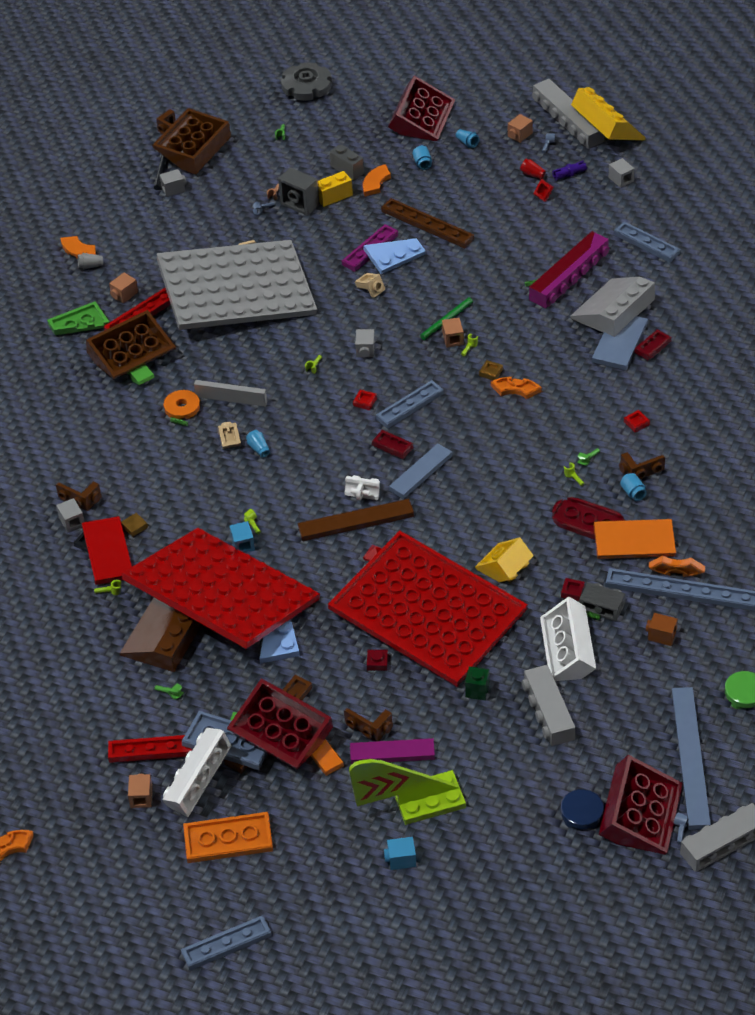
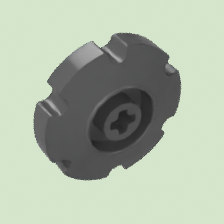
[281,63,332,100]

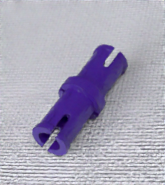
[552,160,587,181]

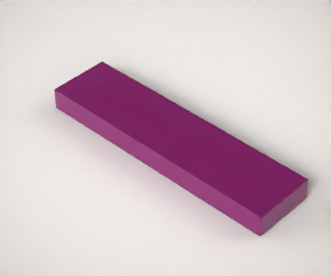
[342,224,398,272]
[350,738,435,764]

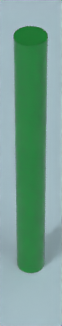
[420,297,473,340]

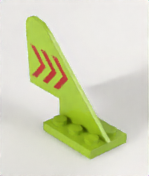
[349,759,466,825]

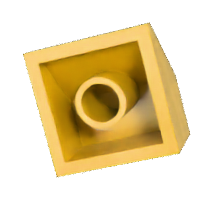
[318,171,353,207]
[475,537,534,582]

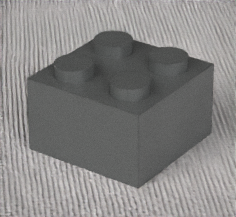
[278,167,320,216]

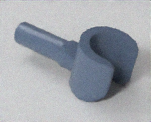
[542,133,555,153]
[253,202,275,216]
[674,813,688,844]

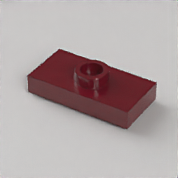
[634,329,672,361]
[372,430,414,459]

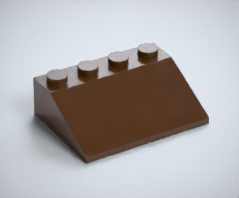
[153,108,231,174]
[86,310,176,379]
[120,597,202,672]

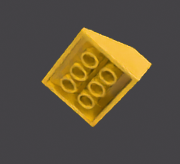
[571,87,646,140]

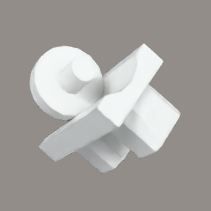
[345,475,380,500]

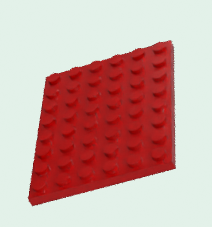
[122,528,320,649]
[328,530,528,687]

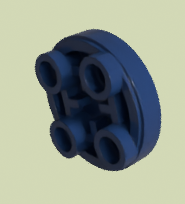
[561,789,604,829]

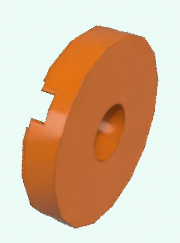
[163,390,200,420]

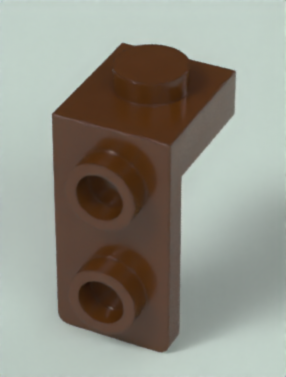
[156,109,176,134]
[619,452,665,479]
[56,481,102,511]
[344,708,393,741]

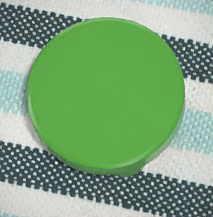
[725,671,755,709]

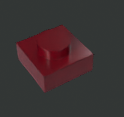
[561,578,585,601]
[367,650,388,671]

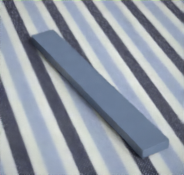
[605,568,755,611]
[672,687,711,830]

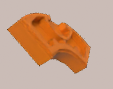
[363,164,391,196]
[60,236,96,259]
[491,377,542,399]
[649,556,705,577]
[0,830,34,862]

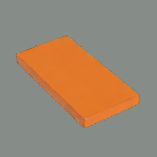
[594,519,676,559]
[183,812,273,863]

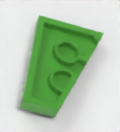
[47,301,110,335]

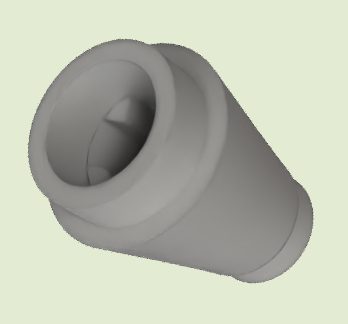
[78,253,103,270]

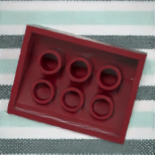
[388,75,455,141]
[227,678,333,769]
[599,755,683,855]

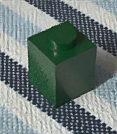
[465,666,489,701]

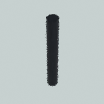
[154,155,167,190]

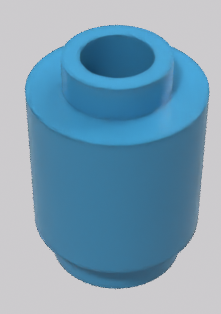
[412,145,432,170]
[620,473,647,501]

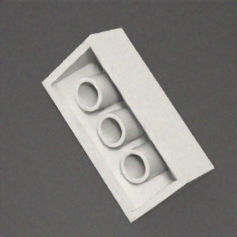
[540,597,596,681]
[162,728,232,817]

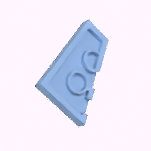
[363,238,425,274]
[259,619,300,664]

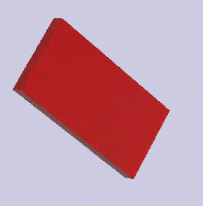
[82,516,132,585]

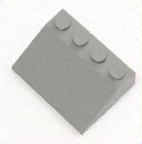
[570,277,655,337]

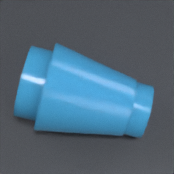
[456,129,480,148]
[246,430,270,458]

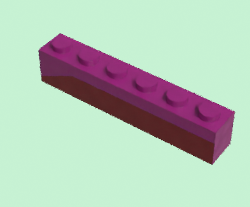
[529,231,609,309]

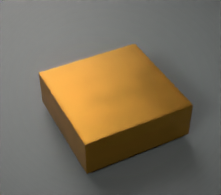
[479,360,503,380]
[121,513,148,537]

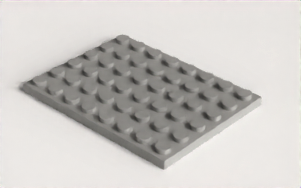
[156,240,317,330]

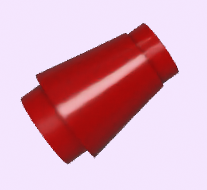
[520,159,546,179]

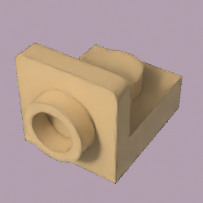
[355,273,385,298]
[218,422,241,449]

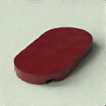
[552,497,625,540]

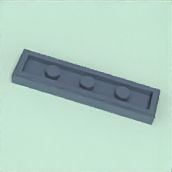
[614,221,680,263]
[376,380,444,429]
[389,443,452,499]
[180,915,272,971]

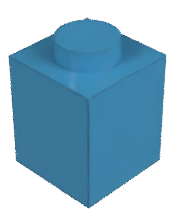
[229,521,255,553]
[384,837,416,870]

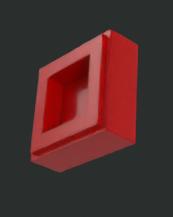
[353,390,377,410]
[624,410,650,433]

